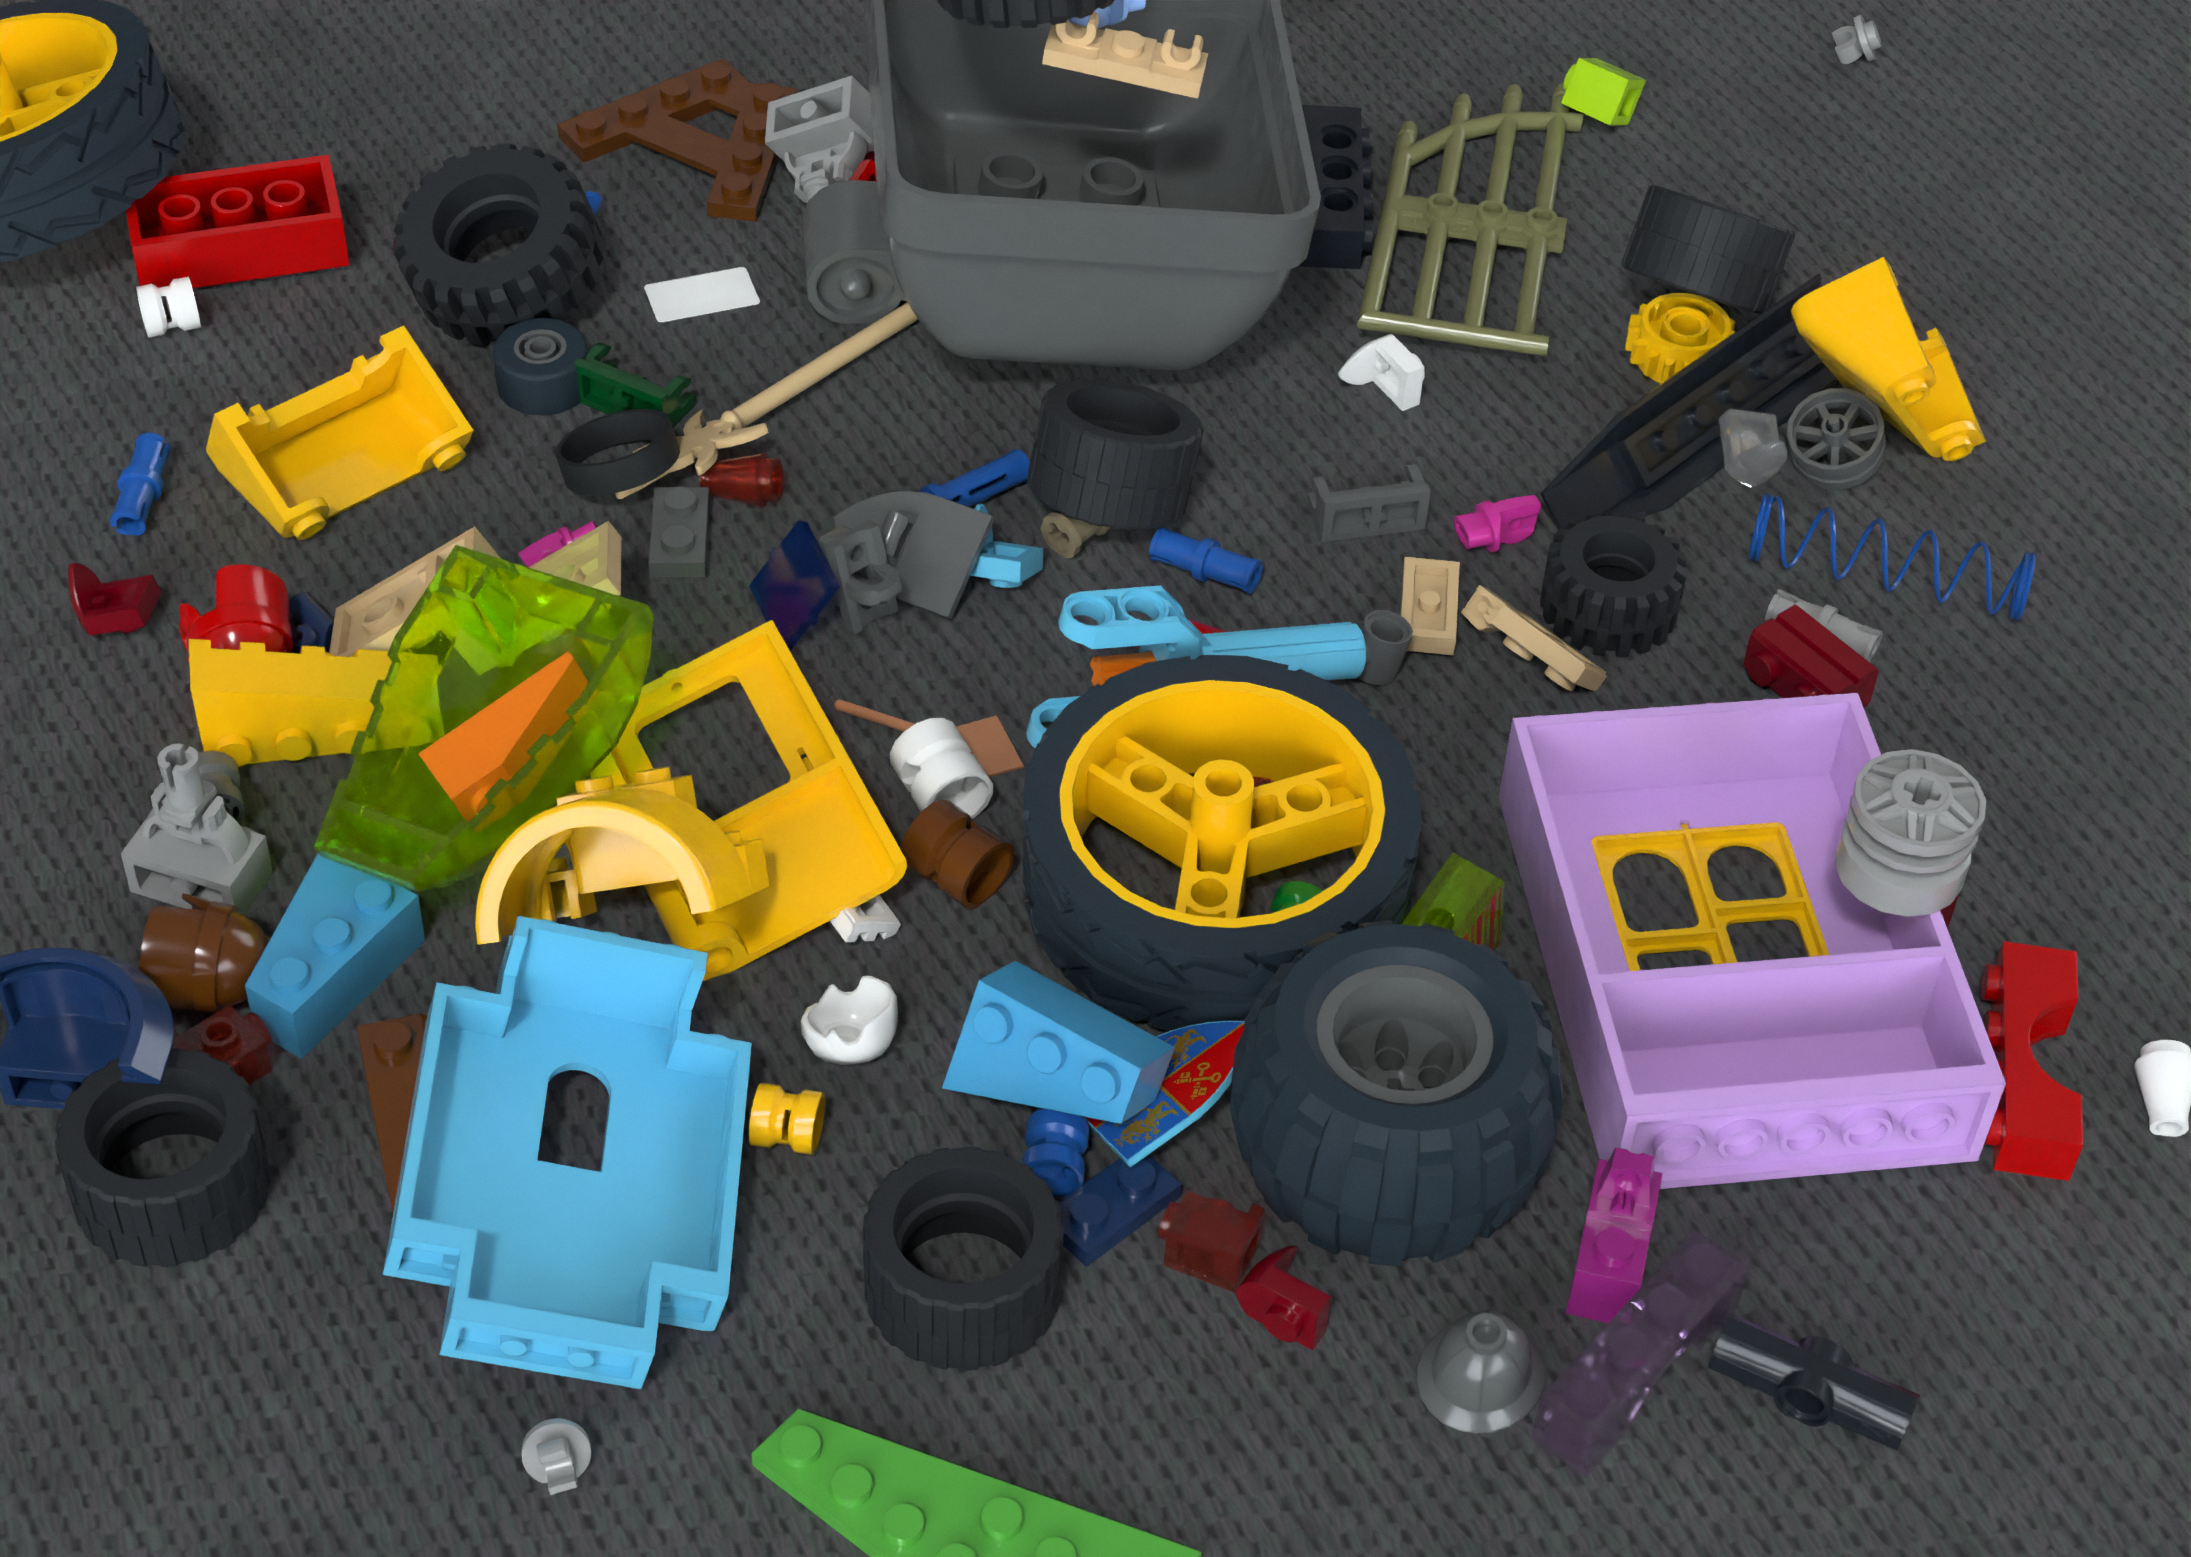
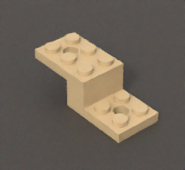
[330,521,622,677]

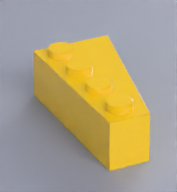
[189,639,443,767]

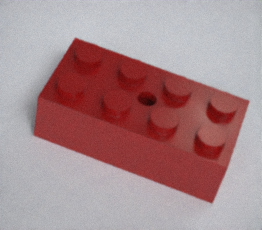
[126,155,350,288]

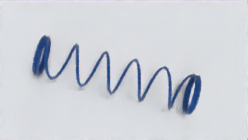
[1748,492,2036,622]

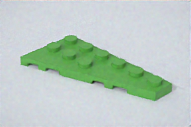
[752,1408,1202,1557]

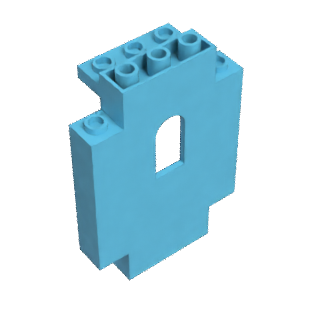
[383,916,752,1389]

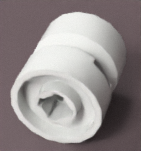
[890,718,993,819]

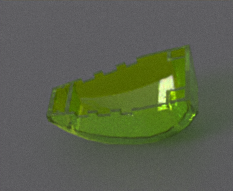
[314,545,654,892]

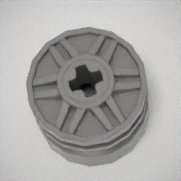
[1835,749,1986,917]

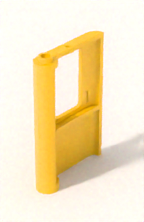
[568,620,907,981]

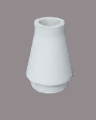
[2134,1040,2191,1137]

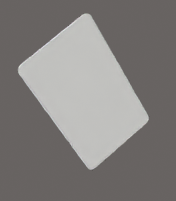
[644,267,760,322]

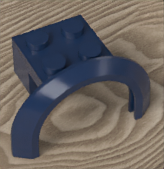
[0,948,175,1109]

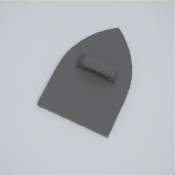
[834,491,995,619]

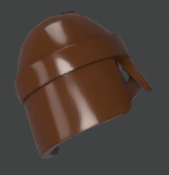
[139,893,271,1013]

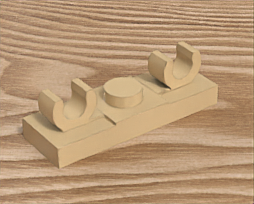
[1042,12,1208,99]

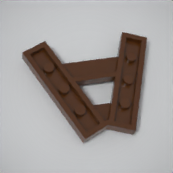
[557,58,797,222]

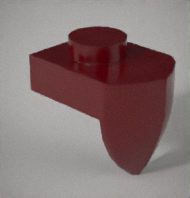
[68,563,162,636]
[1235,1245,1331,1350]

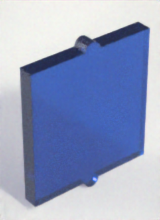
[749,520,840,651]

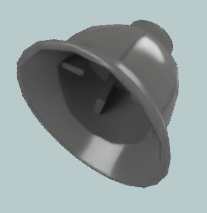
[1417,1310,1546,1434]

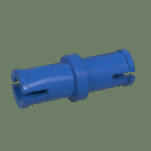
[110,433,171,536]
[1149,527,1263,594]

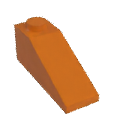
[418,651,594,831]

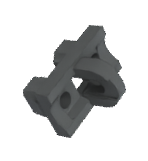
[818,520,902,635]

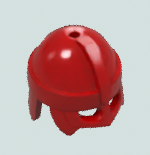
[179,564,293,662]

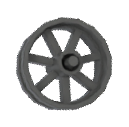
[1787,388,1886,490]

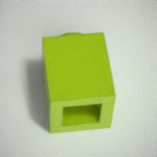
[1561,58,1646,126]

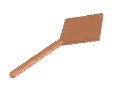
[834,699,1024,777]

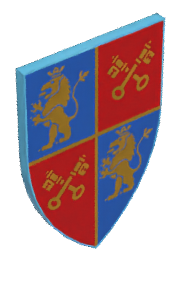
[1083,1021,1244,1167]

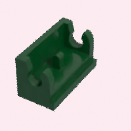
[573,342,696,428]

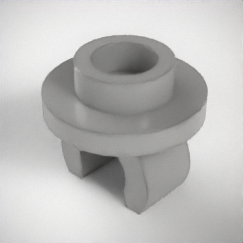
[1832,15,1882,64]
[521,1418,591,1495]

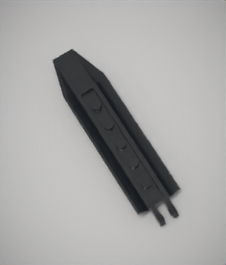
[1540,274,1840,530]

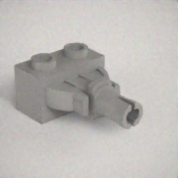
[765,76,874,203]
[121,744,273,914]

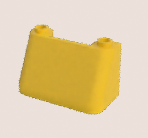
[1791,257,1986,461]
[206,325,474,541]

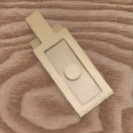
[1461,585,1607,692]

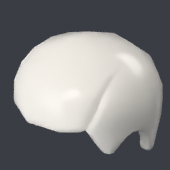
[801,976,898,1065]

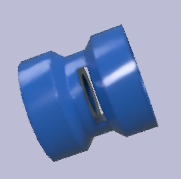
[1021,1109,1090,1197]

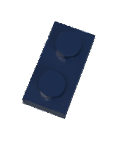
[1059,1154,1182,1267]

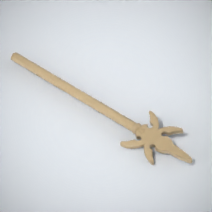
[615,302,918,499]

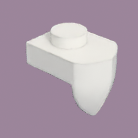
[1338,334,1425,411]

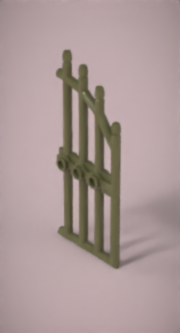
[1357,83,1583,357]

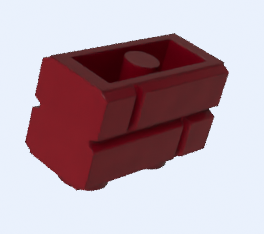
[1743,604,1879,708]

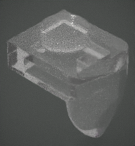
[1719,409,1788,487]

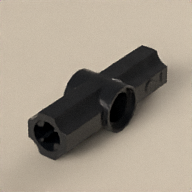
[1708,1313,1920,1451]

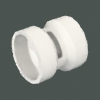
[136,276,201,338]

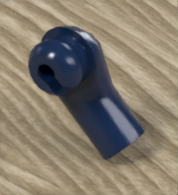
[289,592,334,654]

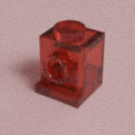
[173,1005,272,1085]
[1158,1191,1265,1293]

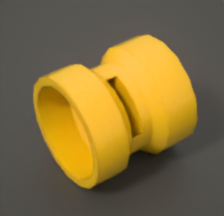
[749,1082,825,1155]

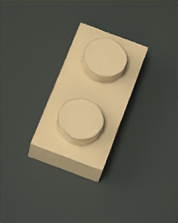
[1400,557,1460,655]

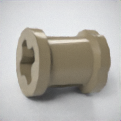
[1040,512,1111,559]

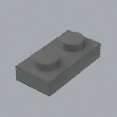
[649,487,710,577]

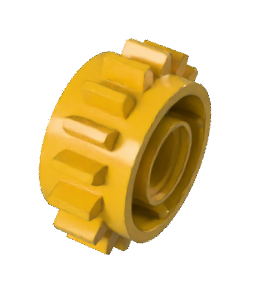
[1625,293,1735,383]

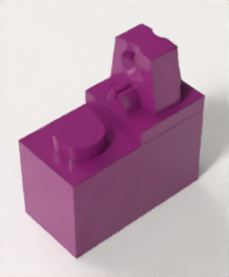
[1566,1148,1663,1328]

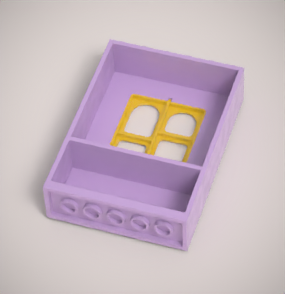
[1499,693,2006,1189]

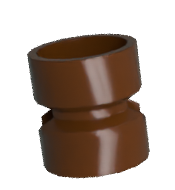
[901,799,1014,909]

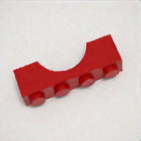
[1981,941,2083,1181]

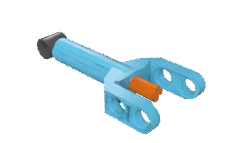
[1026,585,1413,748]

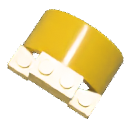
[475,767,770,945]

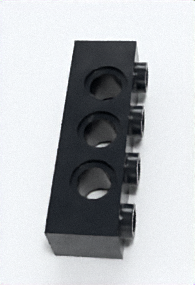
[1300,105,1373,269]

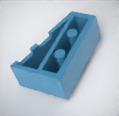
[245,842,425,1059]
[942,960,1175,1124]

